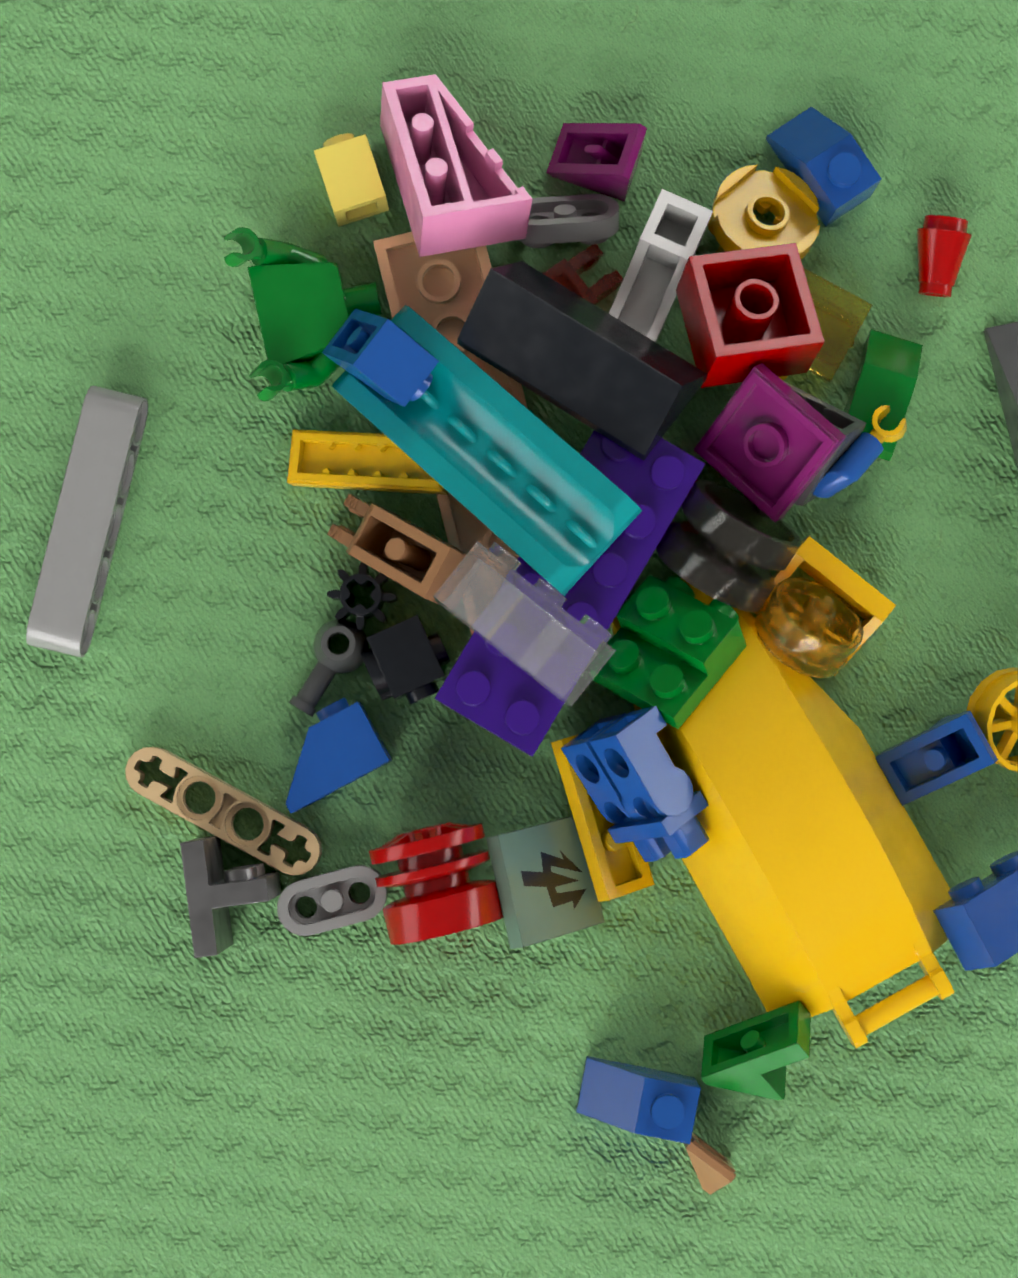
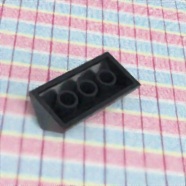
[457,261,707,461]

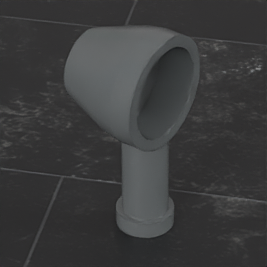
[289,619,369,717]

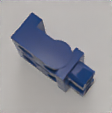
[561,706,709,862]

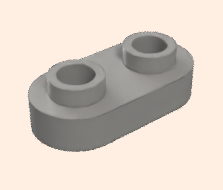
[518,194,619,248]
[277,865,388,936]

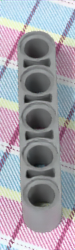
[26,386,148,658]

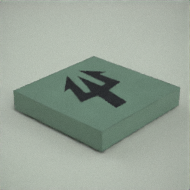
[486,816,605,949]

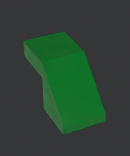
[844,329,923,461]

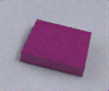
[694,363,847,523]

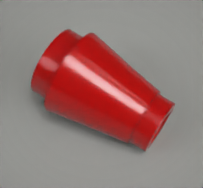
[917,215,972,297]

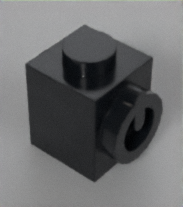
[361,615,451,705]

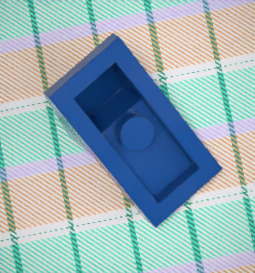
[875,711,998,806]

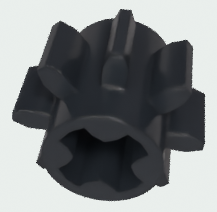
[327,562,397,631]

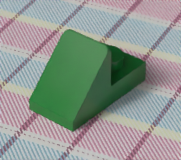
[701,1000,811,1100]

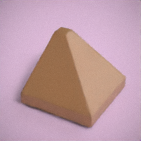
[683,1133,736,1195]

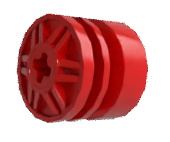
[369,822,504,945]

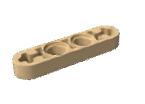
[125,747,322,876]

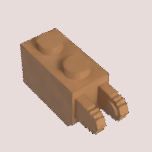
[327,494,481,610]

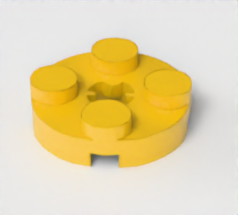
[708,165,820,260]

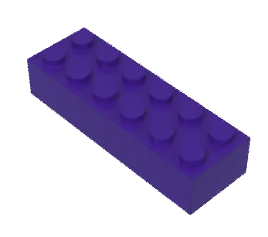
[434,430,705,757]

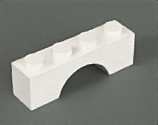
[608,189,713,342]

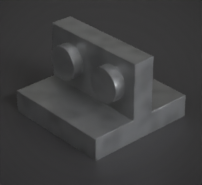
[180,836,282,958]

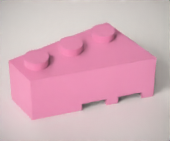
[380,74,533,257]

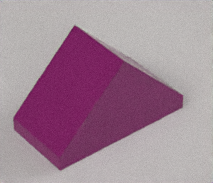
[546,123,647,202]

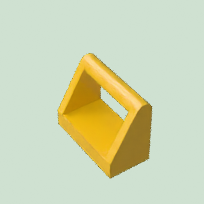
[749,536,896,676]

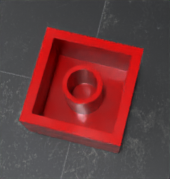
[676,243,825,388]

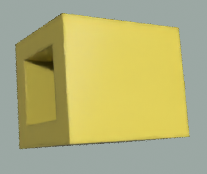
[314,133,389,227]

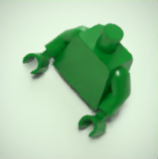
[223,227,382,401]

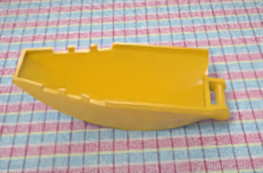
[611,565,954,1049]

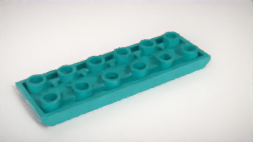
[331,305,642,596]

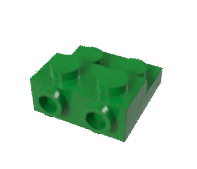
[587,575,747,729]

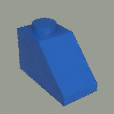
[766,107,882,227]
[322,309,439,407]
[285,698,392,814]
[576,1056,701,1144]

